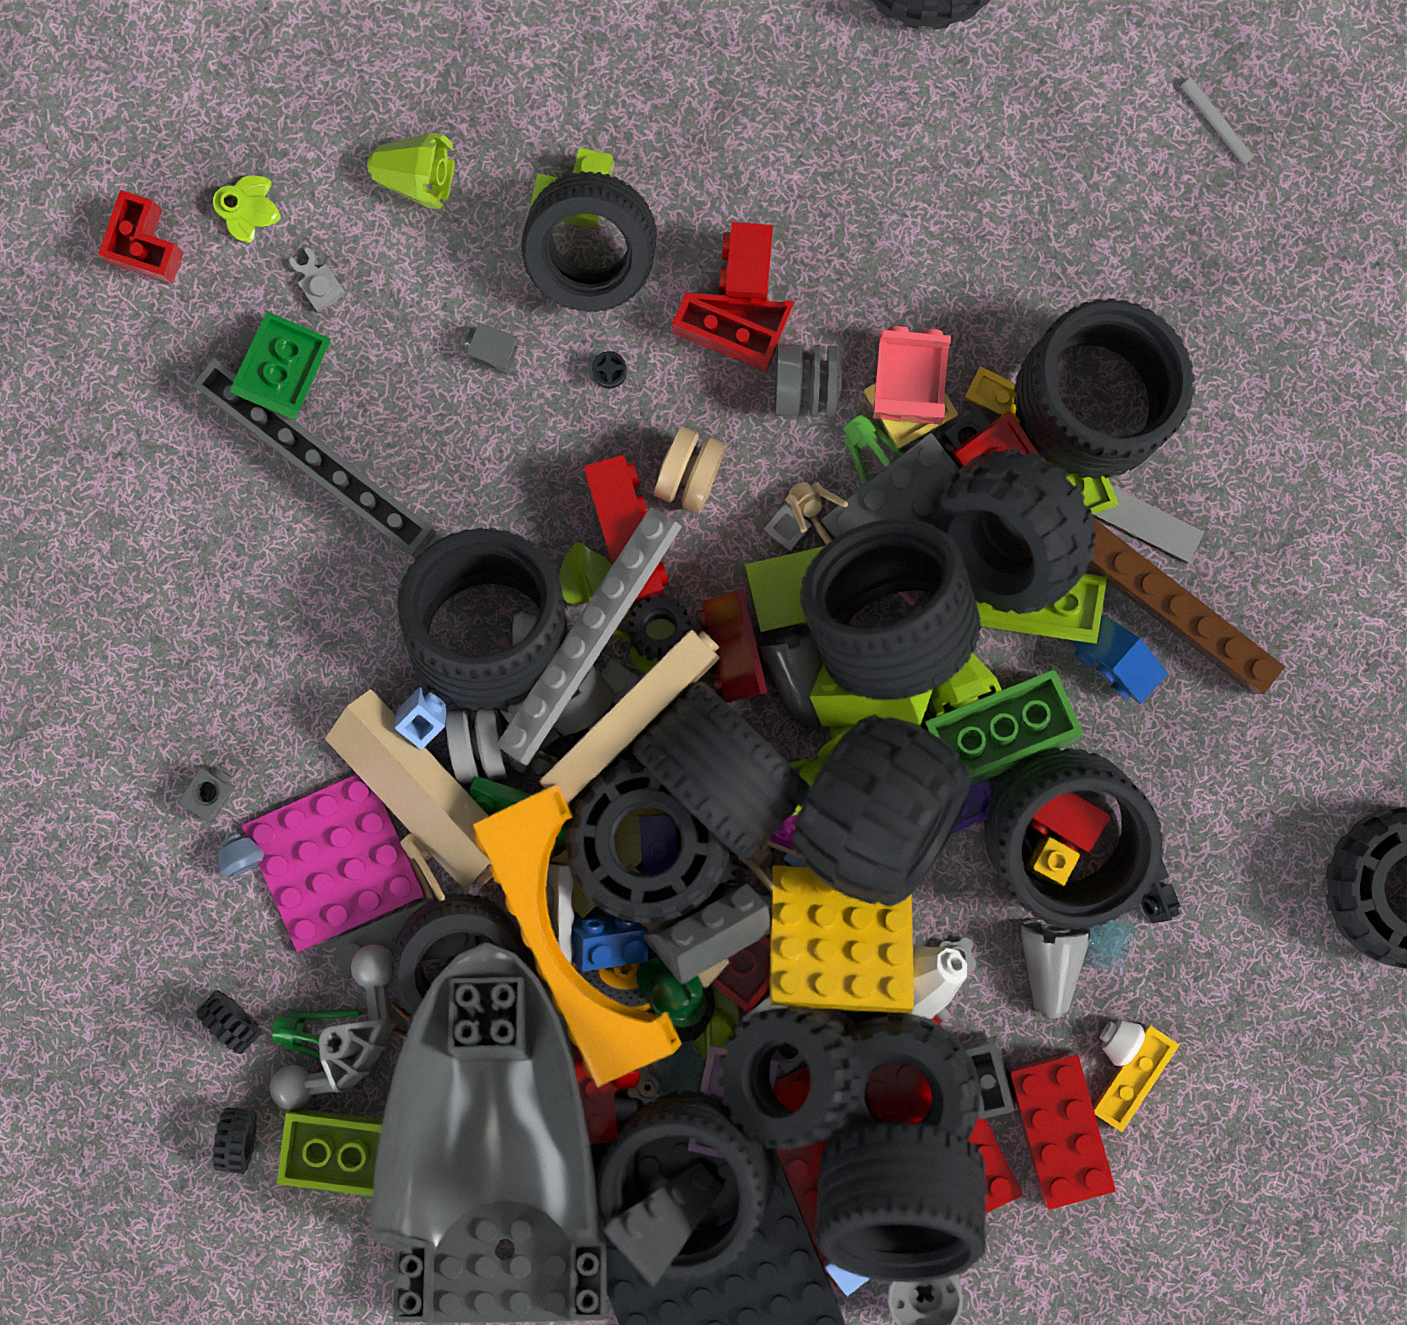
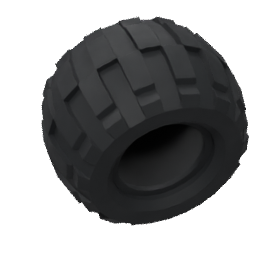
[794,714,971,907]

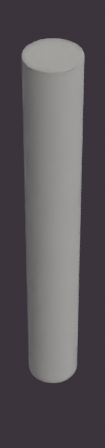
[1181,77,1254,166]

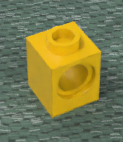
[1024,837,1081,886]

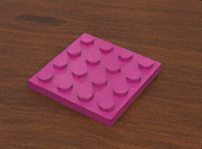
[242,774,425,952]

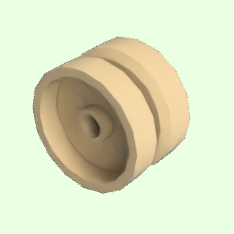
[654,426,727,515]

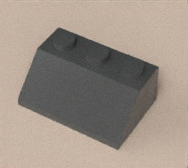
[643,884,771,984]

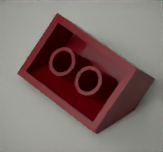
[697,589,767,704]

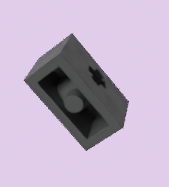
[963,1035,1015,1120]

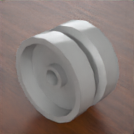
[446,708,509,786]

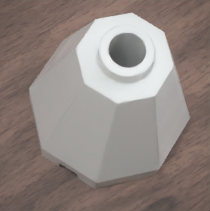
[908,946,967,1019]

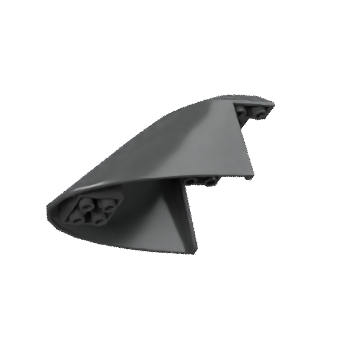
[370,943,607,1323]

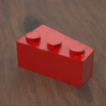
[672,293,795,373]

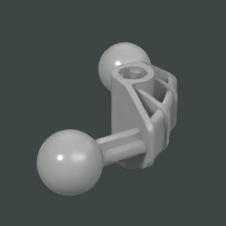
[269,944,397,1110]

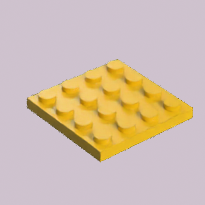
[770,865,914,1013]

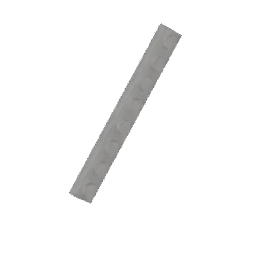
[496,508,682,766]

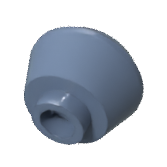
[218,834,264,878]

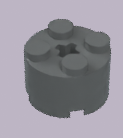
[553,663,616,736]

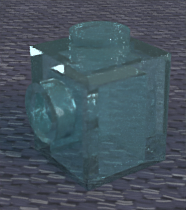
[1086,920,1137,971]

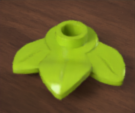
[212,175,281,243]

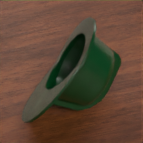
[636,957,706,1028]

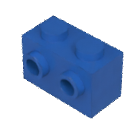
[571,916,649,972]

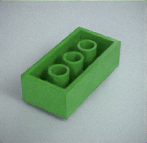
[925,669,1083,786]

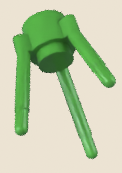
[843,414,904,485]

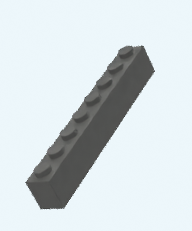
[193,358,437,558]

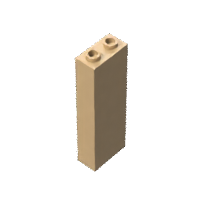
[539,630,720,806]
[325,689,492,891]

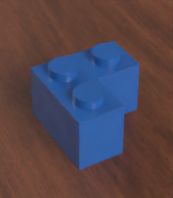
[1067,614,1168,704]

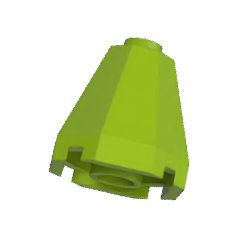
[367,133,455,209]
[929,653,1002,718]

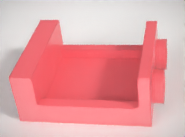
[873,326,951,425]

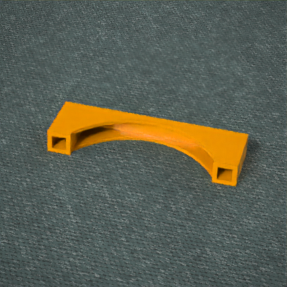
[473,784,681,1086]

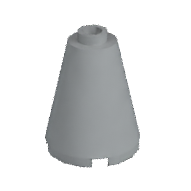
[1020,918,1091,1018]

